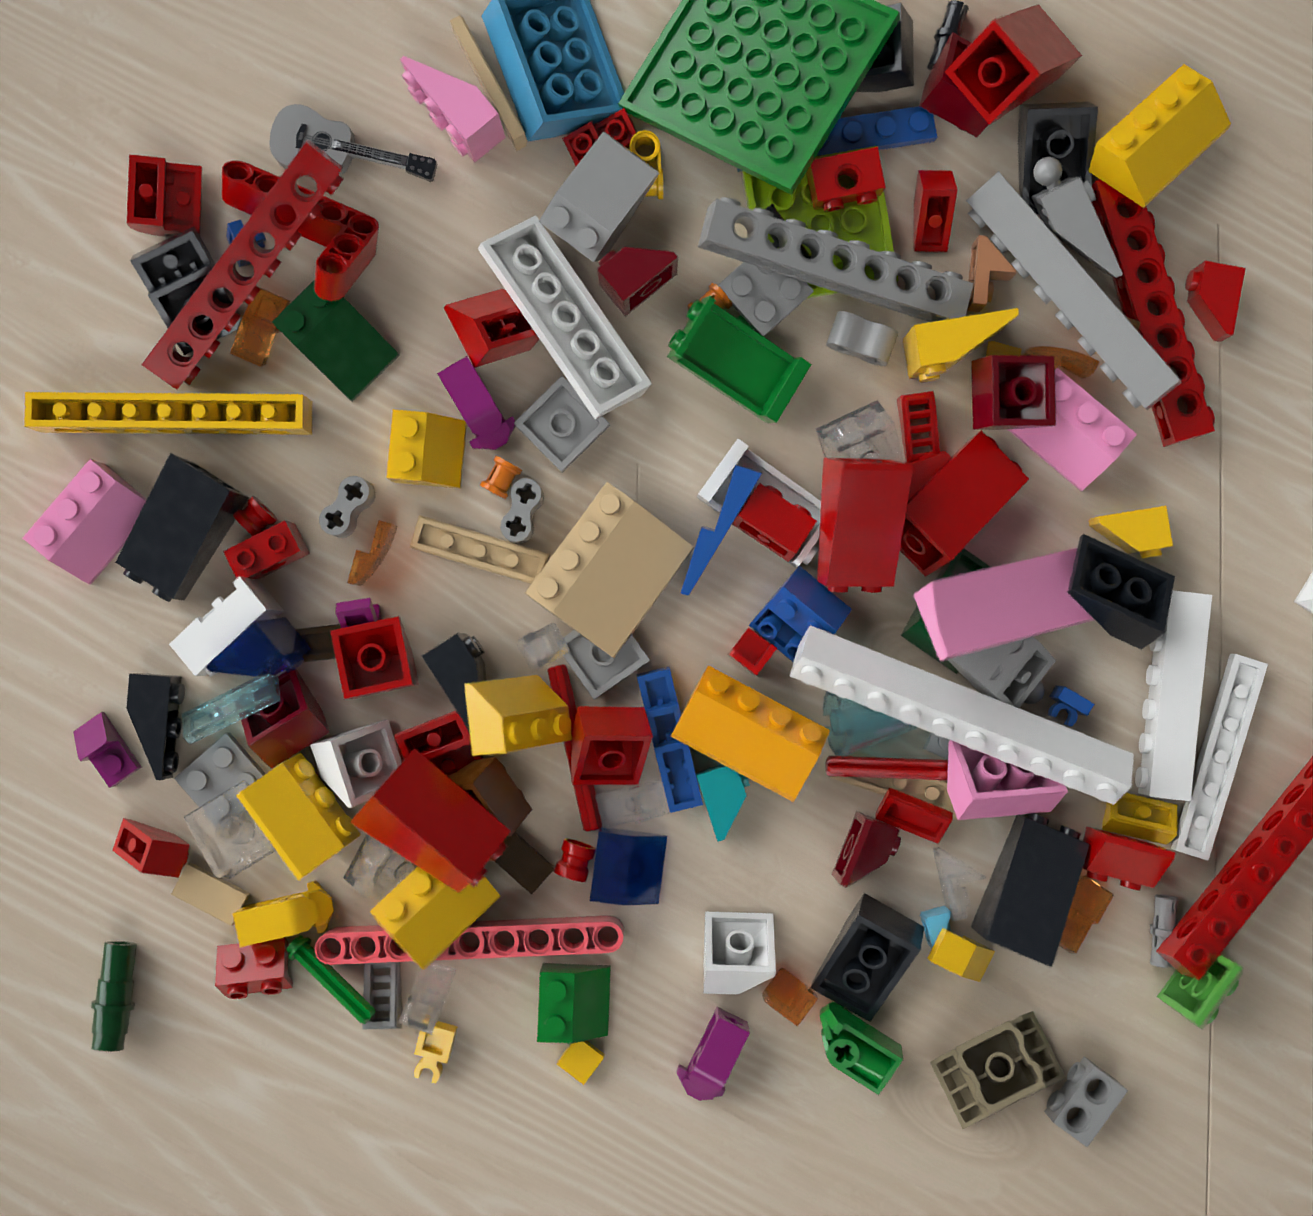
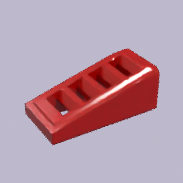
[897,391,940,463]

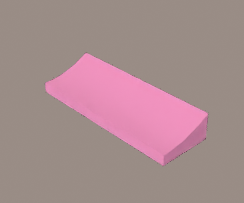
[914,548,1094,661]

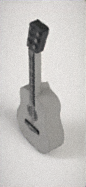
[269,104,438,182]

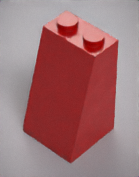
[945,4,1082,125]
[900,430,1029,577]
[817,457,913,593]
[350,748,511,893]

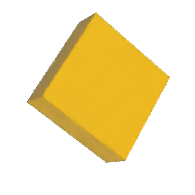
[557,1040,605,1085]

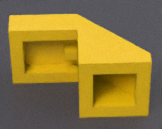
[927,927,995,982]

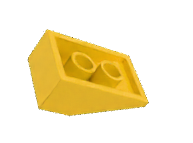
[902,308,1019,382]

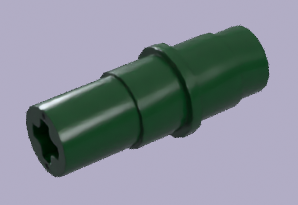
[91,941,137,1052]

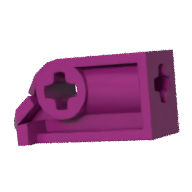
[437,356,515,450]
[676,1007,750,1101]

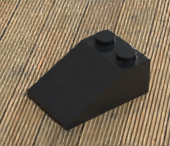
[856,3,914,92]
[1018,102,1098,215]
[1067,534,1175,650]
[422,633,487,731]
[810,893,925,1022]

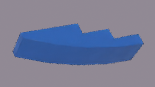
[636,666,703,813]

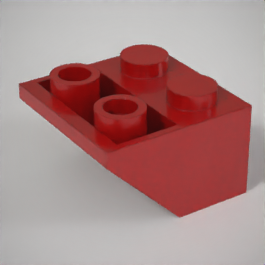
[444,288,540,368]

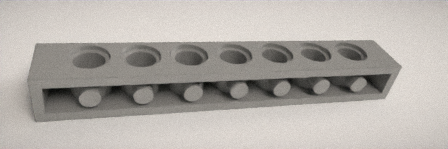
[698,197,974,322]

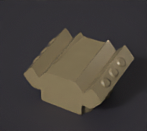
[930,1011,1066,1129]

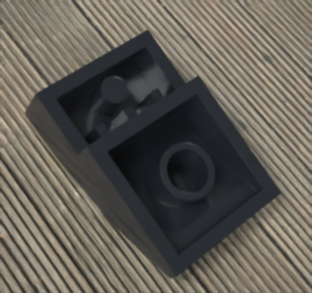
[130,226,245,355]

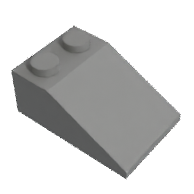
[539,132,660,262]

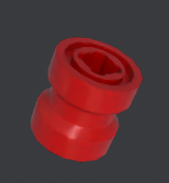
[554,838,596,882]

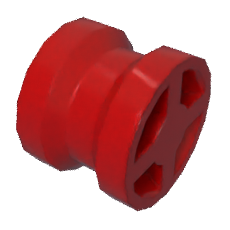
[233,496,278,536]

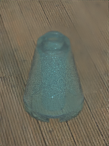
[823,691,917,756]

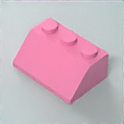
[1008,368,1137,491]
[23,459,147,585]
[947,740,1068,820]

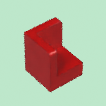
[727,628,777,676]

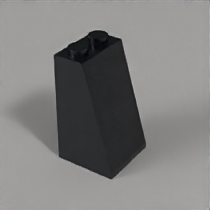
[115,453,250,602]
[971,813,1090,968]

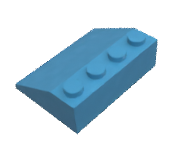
[482,0,624,142]

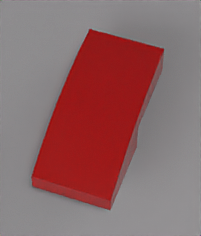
[562,108,637,166]

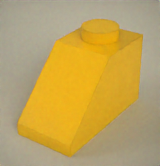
[1088,506,1173,558]

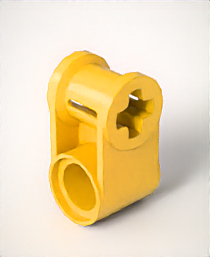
[630,130,664,200]

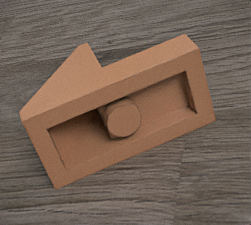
[967,235,1016,312]

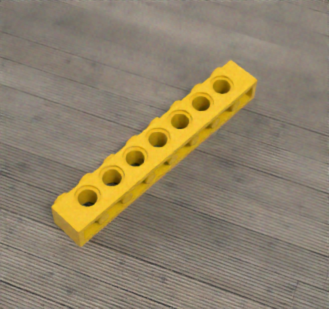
[24,392,313,435]

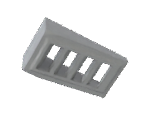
[363,962,402,1029]

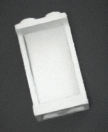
[697,439,821,568]

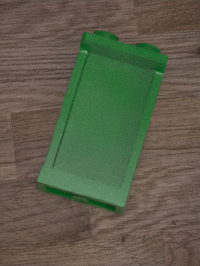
[667,296,812,423]

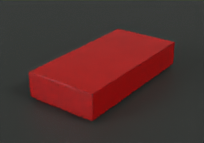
[875,787,953,844]

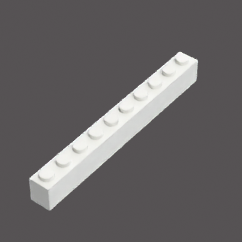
[790,625,1134,805]

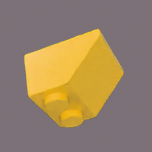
[386,409,467,488]

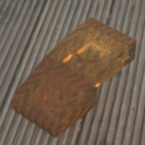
[230,287,290,367]
[1021,346,1100,379]
[347,520,398,586]
[1059,876,1114,954]

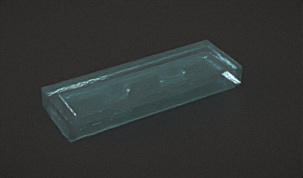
[182,670,281,744]

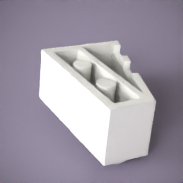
[169,577,284,677]

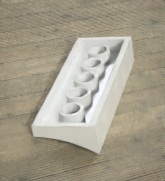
[478,215,652,420]

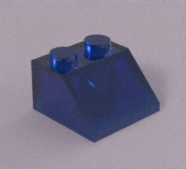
[205,617,311,677]
[590,827,667,906]

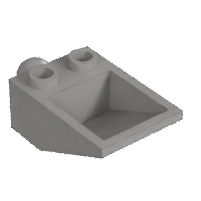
[1031,157,1123,278]
[932,637,1056,708]

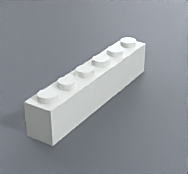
[1135,590,1212,801]

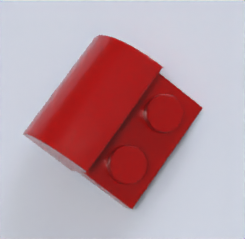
[127,154,203,237]
[395,710,484,776]

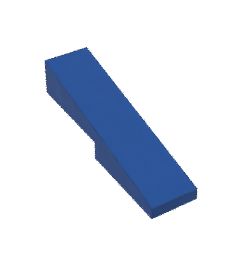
[681,465,762,596]

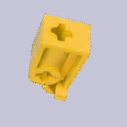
[232,880,334,947]

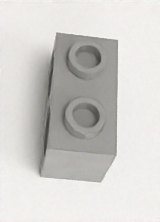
[1044,1057,1128,1147]

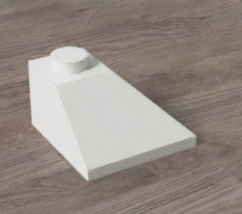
[310,719,402,808]
[704,911,776,995]

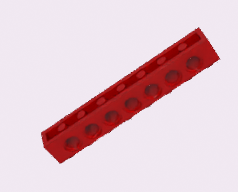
[141,139,344,390]
[1091,179,1215,447]
[1156,756,1313,980]

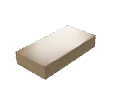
[171,862,250,926]

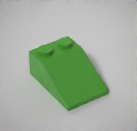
[1157,955,1243,1030]

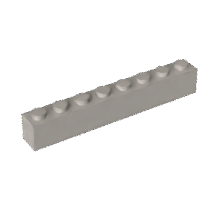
[966,171,1182,410]

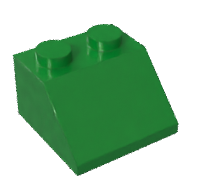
[537,963,611,1044]

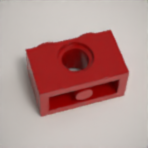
[806,146,886,212]
[223,520,310,580]

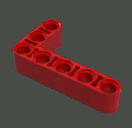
[222,160,379,301]

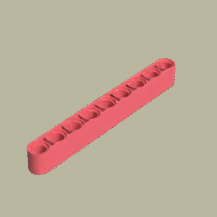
[314,915,624,965]

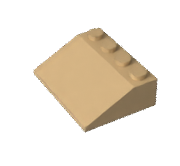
[525,482,694,658]

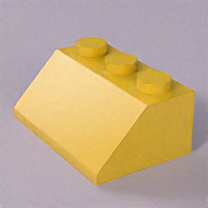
[465,674,572,755]
[236,753,361,881]
[370,867,501,971]

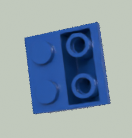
[749,565,852,663]

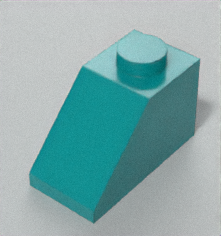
[696,764,750,842]

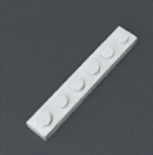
[1171,654,1268,861]

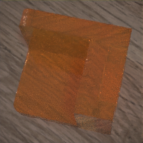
[762,968,818,1027]

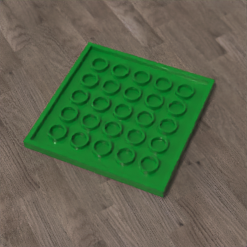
[618,0,900,195]

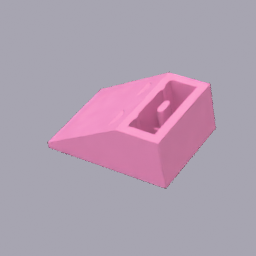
[400,56,506,163]

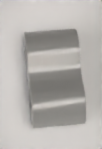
[826,311,898,366]
[319,476,375,538]
[500,478,544,544]

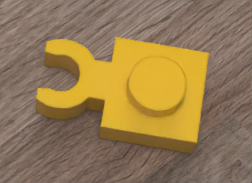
[414,1017,458,1084]

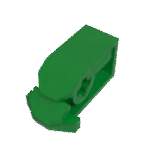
[820,1002,904,1095]

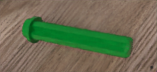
[286,935,376,1024]

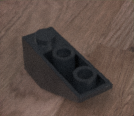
[126,673,185,780]

